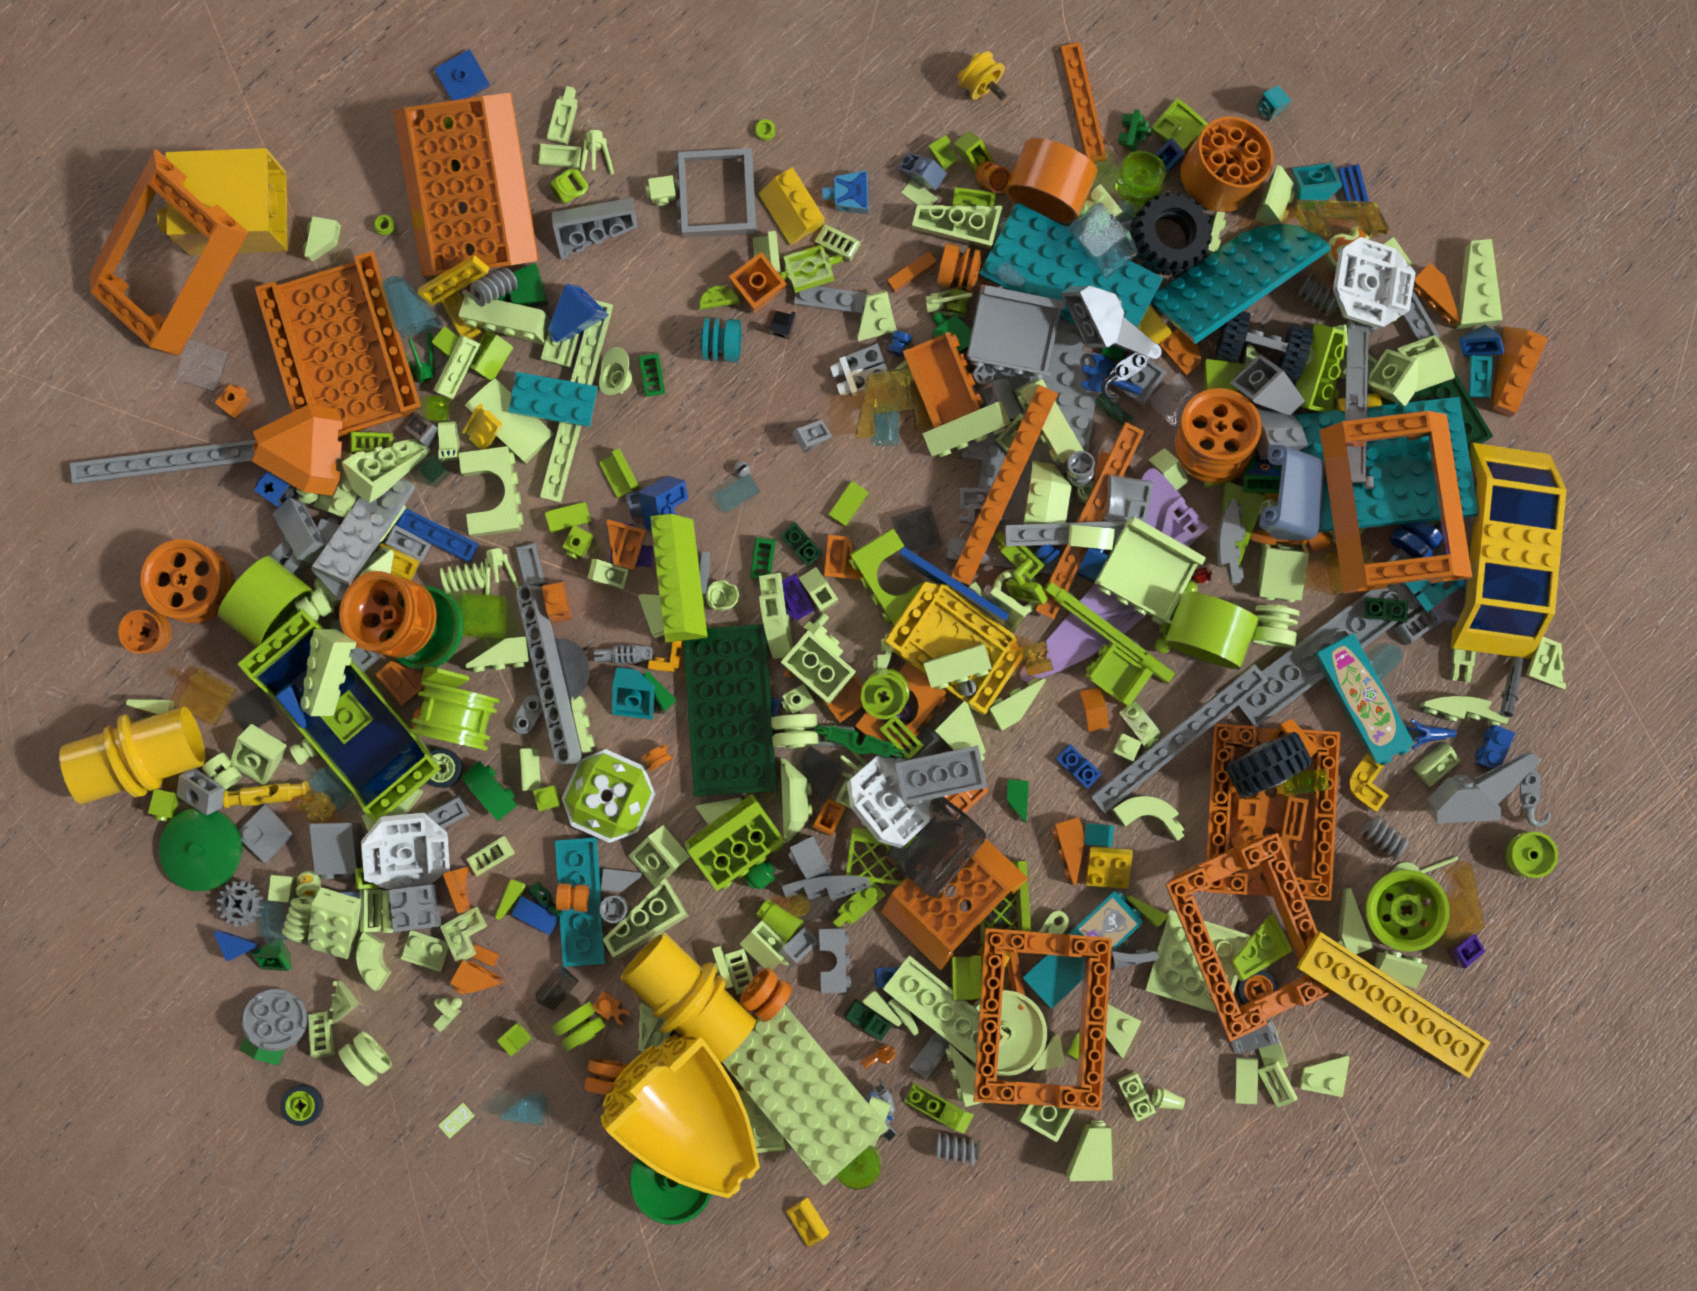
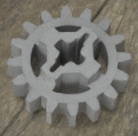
[217,881,264,927]

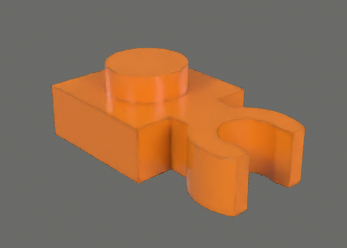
[1237,797,1260,834]
[593,991,631,1025]

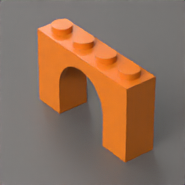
[855,662,947,758]

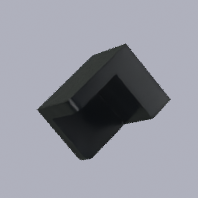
[769,311,796,340]

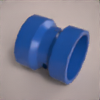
[887,331,912,357]

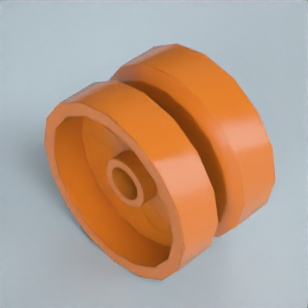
[739,967,792,1022]
[583,1058,629,1095]

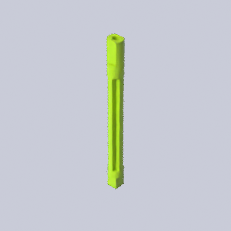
[1044,582,1175,684]

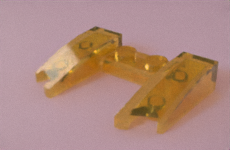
[1293,199,1390,238]

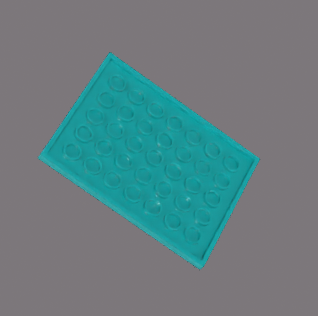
[1293,397,1479,533]

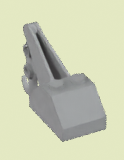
[1427,751,1551,827]

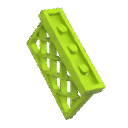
[846,828,936,885]
[980,861,1031,946]

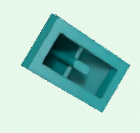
[1084,823,1114,847]

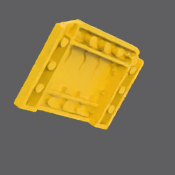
[883,582,1024,715]

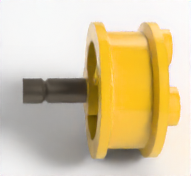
[957,51,1007,101]

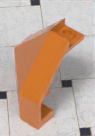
[251,405,342,496]

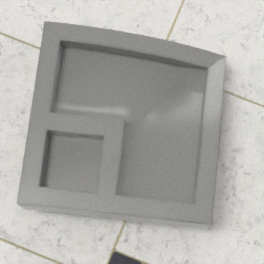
[1105,474,1154,522]
[239,804,293,864]
[1111,948,1159,970]

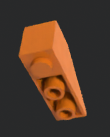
[1413,263,1461,327]
[1051,817,1085,885]

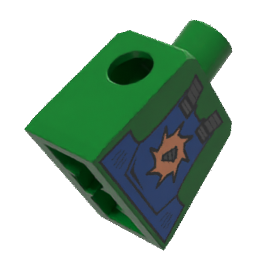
[1244,455,1282,493]

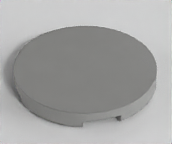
[242,989,307,1051]

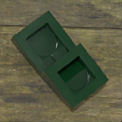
[844,999,892,1041]

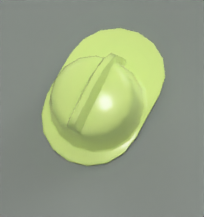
[599,347,632,396]

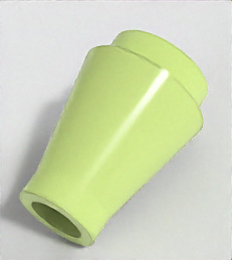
[1152,1088,1185,1110]

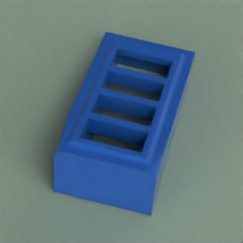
[276,683,306,728]

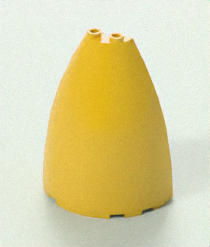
[601,1033,760,1198]

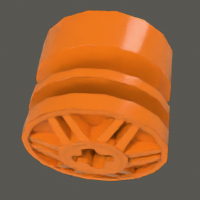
[937,242,981,293]
[118,610,172,654]

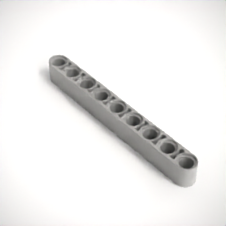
[516,585,581,764]

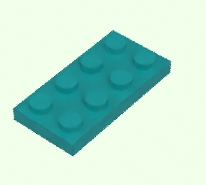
[508,372,598,428]

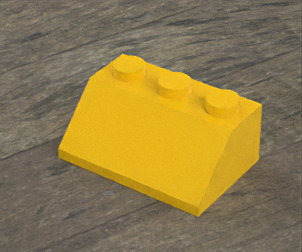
[758,167,825,246]

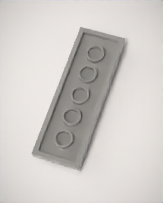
[312,479,415,586]

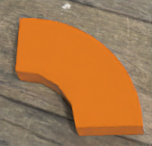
[1250,529,1308,546]

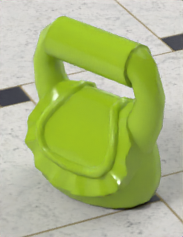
[550,169,589,204]

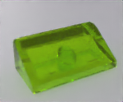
[1284,769,1329,796]

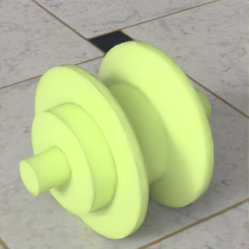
[296,488,319,504]

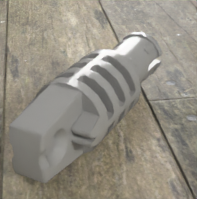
[594,645,653,664]

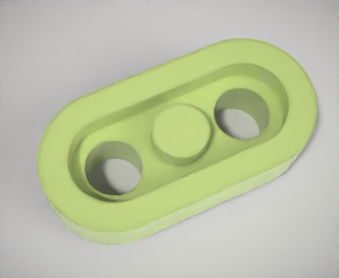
[1039,911,1069,934]

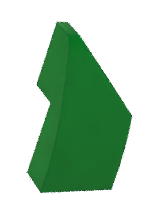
[1006,780,1029,823]

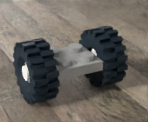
[1215,311,1313,380]

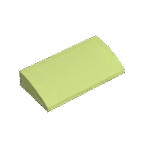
[465,378,555,464]

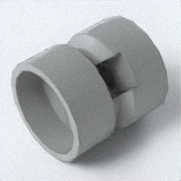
[1067,451,1095,487]
[270,541,309,577]
[600,895,629,923]

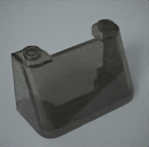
[884,796,986,897]

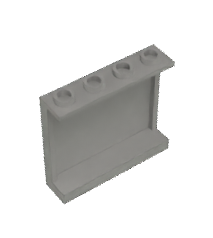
[966,285,1066,378]

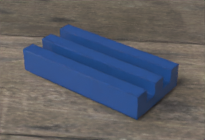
[1338,164,1369,209]

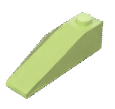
[342,438,430,503]

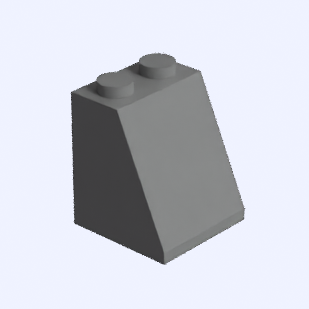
[1230,354,1305,415]
[310,823,361,879]

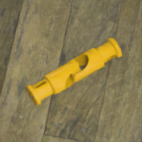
[223,781,310,809]

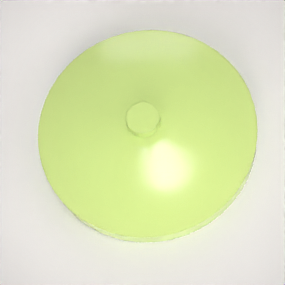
[972,990,1047,1076]

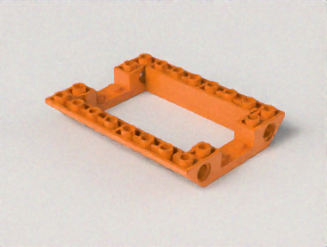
[89,149,249,355]
[1319,411,1472,593]
[1165,833,1334,1042]
[973,928,1112,1111]

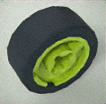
[280,1084,323,1126]

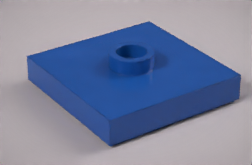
[434,49,490,101]

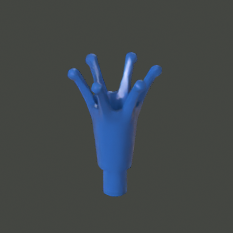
[1406,719,1456,750]

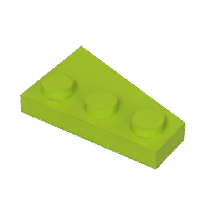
[1230,913,1293,981]

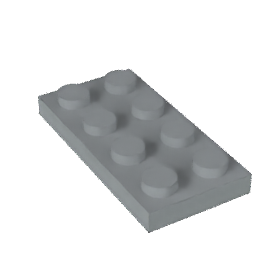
[895,745,987,805]

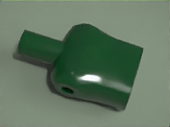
[528,882,562,918]

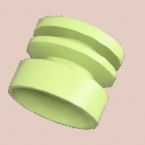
[1251,604,1300,648]

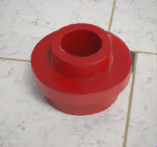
[1192,568,1212,584]

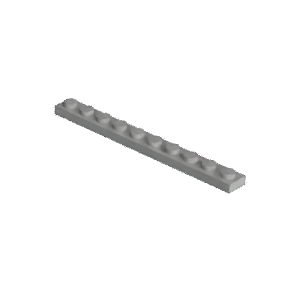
[70,440,257,485]
[1091,664,1268,813]

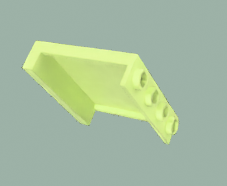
[1094,517,1206,625]

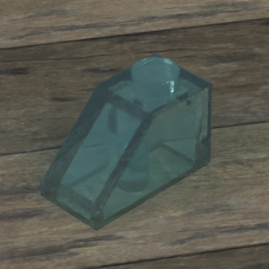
[499,1092,548,1125]

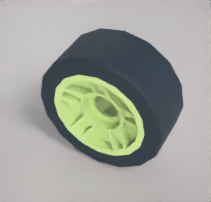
[427,748,463,788]

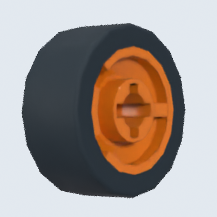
[1236,970,1278,1004]

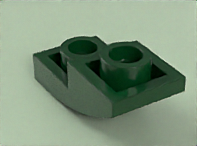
[779,521,823,567]
[1364,598,1409,622]

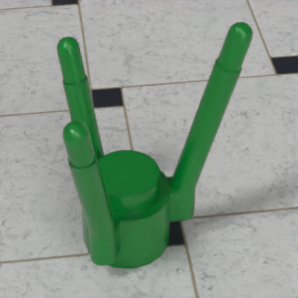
[405,332,436,383]

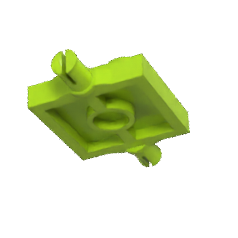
[779,245,843,293]

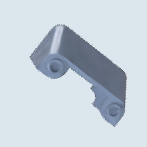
[1259,444,1325,540]

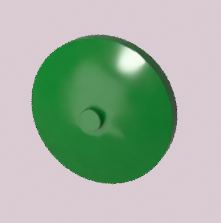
[386,586,464,670]
[159,808,242,891]
[629,1157,712,1225]

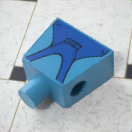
[822,171,868,214]

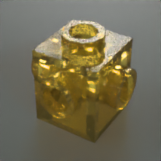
[297,790,336,824]

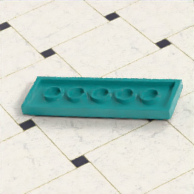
[555,837,606,967]

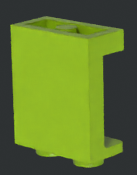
[1085,643,1153,707]

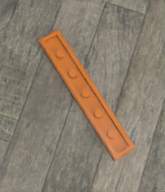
[1060,42,1107,163]

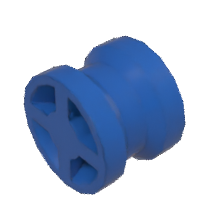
[1034,545,1060,566]

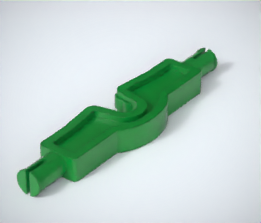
[816,725,906,759]

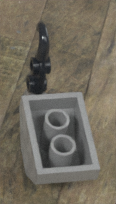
[1061,286,1161,400]

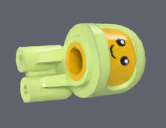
[296,871,321,898]

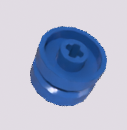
[1389,521,1444,559]

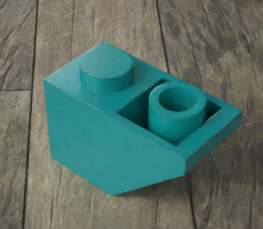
[1257,85,1292,122]

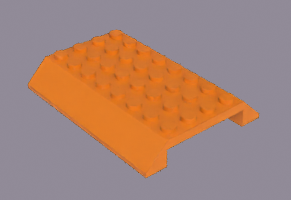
[255,251,422,438]

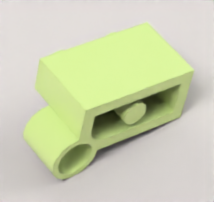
[740,921,789,970]

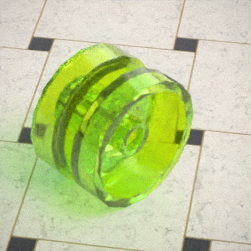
[1115,151,1166,205]
[836,1145,881,1190]

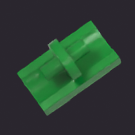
[1118,109,1154,152]

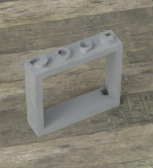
[675,148,757,238]

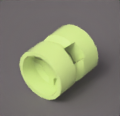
[295,588,334,621]
[202,753,242,790]

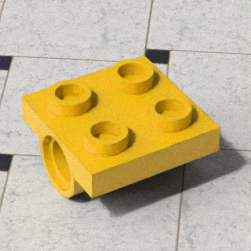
[1086,847,1133,889]

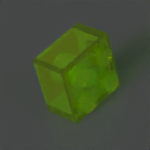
[462,594,508,640]

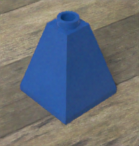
[548,283,609,343]

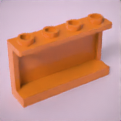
[903,332,983,428]

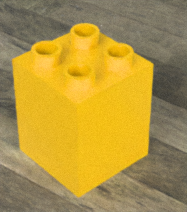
[157,148,288,255]

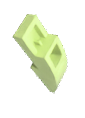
[759,573,793,659]
[1419,696,1509,726]

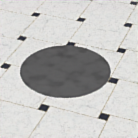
[530,638,590,702]

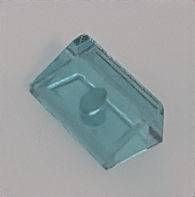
[874,403,900,446]
[309,765,354,812]

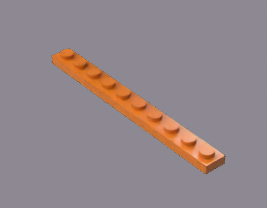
[1034,422,1145,620]

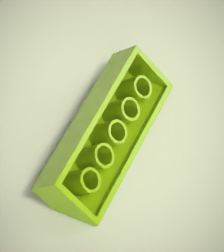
[650,514,708,643]

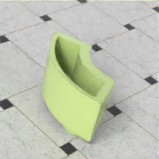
[356,932,392,991]

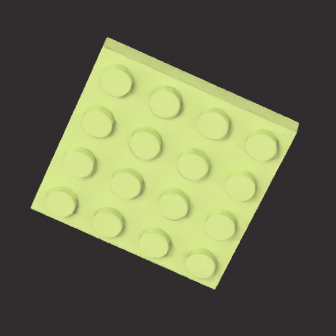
[1145,910,1251,1014]

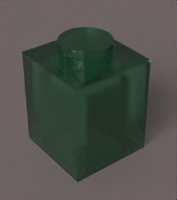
[418,455,451,487]

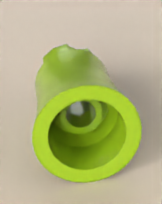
[756,899,804,944]

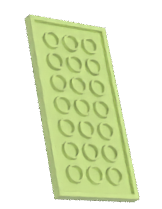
[722,1005,889,1185]

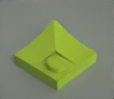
[1151,98,1208,152]

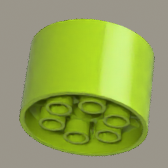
[218,556,313,648]
[1165,591,1259,670]

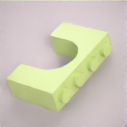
[458,446,524,537]

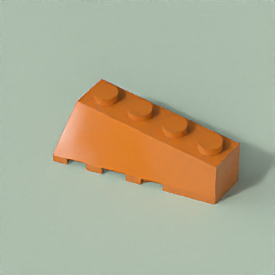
[1491,326,1548,417]

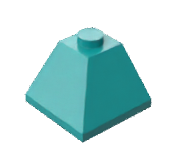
[1292,163,1342,210]
[612,667,655,720]

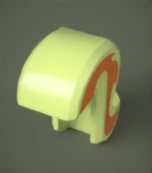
[1324,226,1370,273]

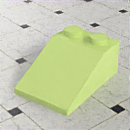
[1255,165,1295,225]

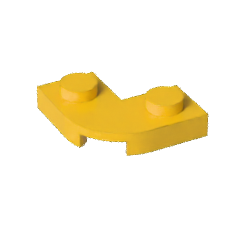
[1349,754,1389,813]

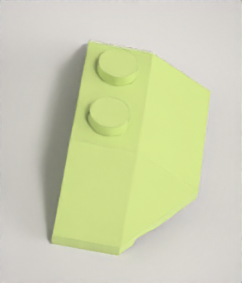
[1023,461,1071,546]
[781,759,813,843]

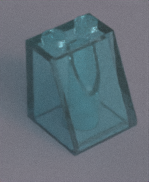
[1068,202,1139,279]
[382,276,443,338]

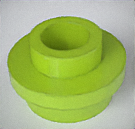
[374,215,395,235]

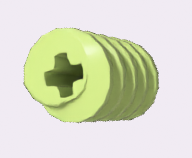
[440,562,486,593]
[282,895,315,943]

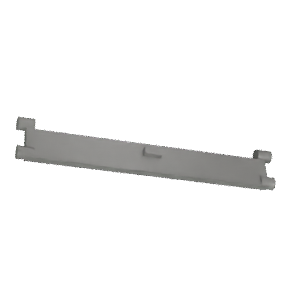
[1345,319,1377,489]

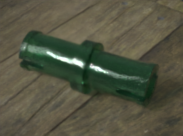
[1094,393,1134,425]

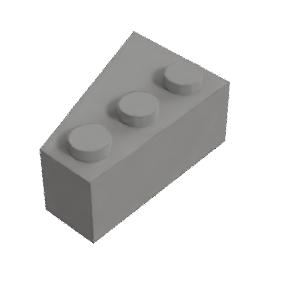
[788,836,832,879]

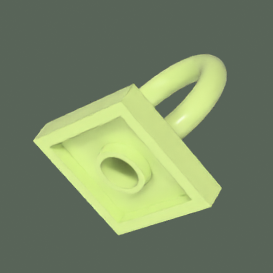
[986,569,1038,633]

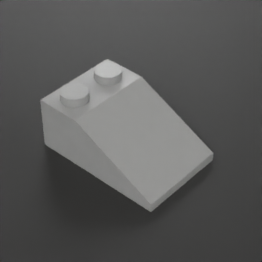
[1253,403,1308,460]

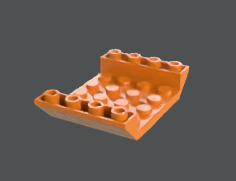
[881,822,1028,970]

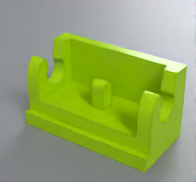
[952,187,996,206]

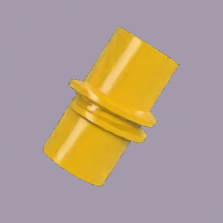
[59,706,206,804]
[620,932,756,1063]

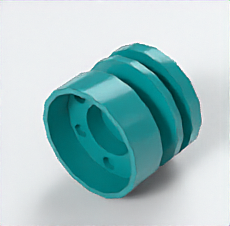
[700,317,742,363]

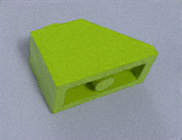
[953,131,995,174]

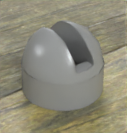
[734,461,750,478]
[958,680,976,697]

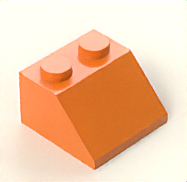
[729,252,787,314]
[450,959,506,995]

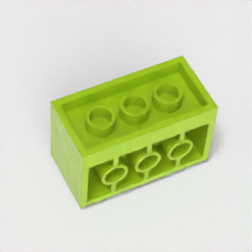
[684,794,786,891]

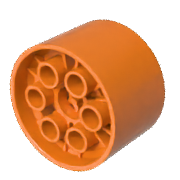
[1180,116,1274,212]
[1005,138,1098,223]

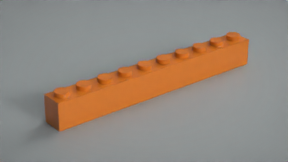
[951,384,1058,585]

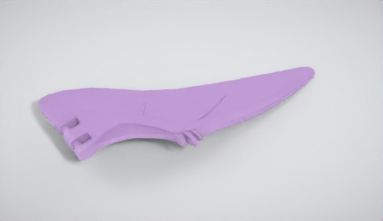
[1019,468,1209,682]

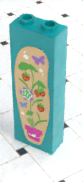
[1313,633,1414,766]

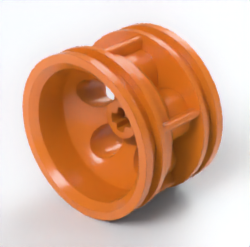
[1174,388,1262,483]
[140,539,234,624]
[339,571,436,658]

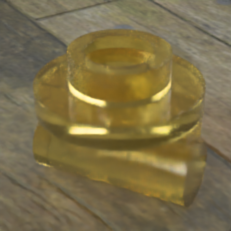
[785,893,810,916]

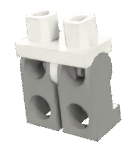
[830,343,891,397]

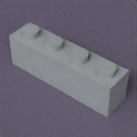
[552,197,638,260]

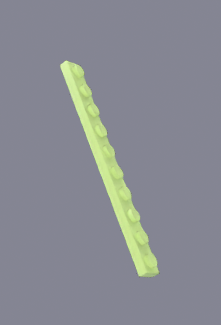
[540,300,613,503]

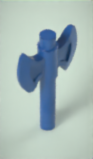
[1081,354,1142,395]

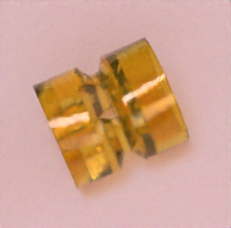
[1020,641,1054,676]

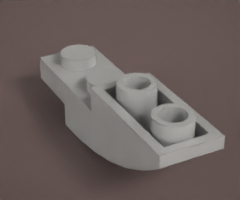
[1217,499,1245,586]

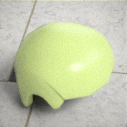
[705,580,739,612]

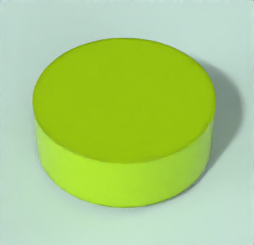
[755,119,775,141]

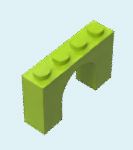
[849,528,925,625]

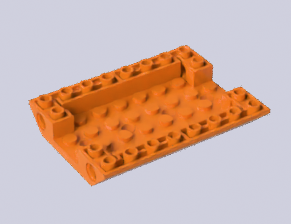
[393,93,539,276]
[1204,724,1340,901]

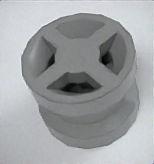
[973,364,994,387]

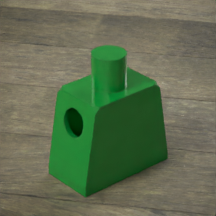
[499,263,548,307]
[931,312,972,354]

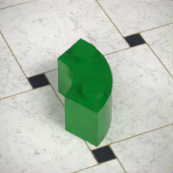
[461,761,518,822]

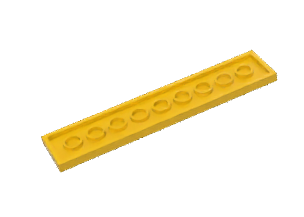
[1296,931,1491,1078]

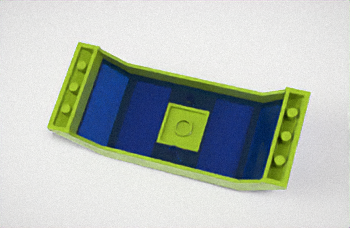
[238,609,441,824]

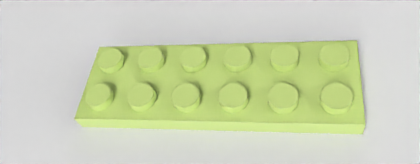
[883,955,1009,1063]

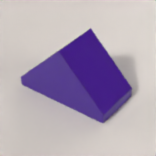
[1446,933,1486,969]

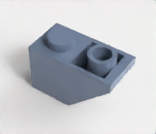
[897,152,947,190]

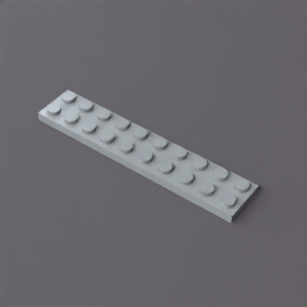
[1238,583,1421,728]

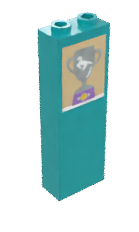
[1022,891,1143,1009]

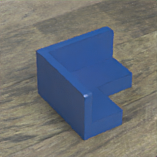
[638,476,688,531]

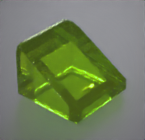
[427,395,450,422]

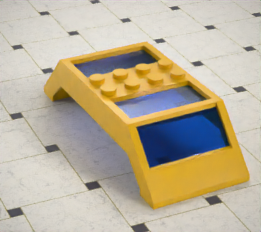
[1451,443,1567,659]

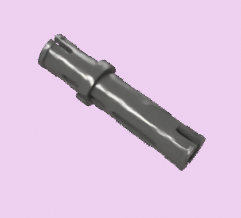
[1499,656,1524,718]

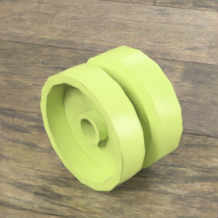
[771,714,819,748]
[339,1031,392,1086]

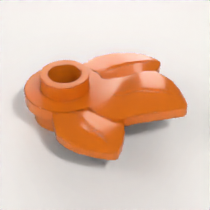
[860,1045,896,1069]

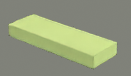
[434,335,480,399]

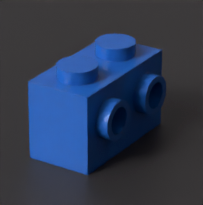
[1474,725,1515,771]

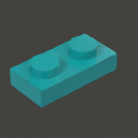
[1468,355,1492,399]

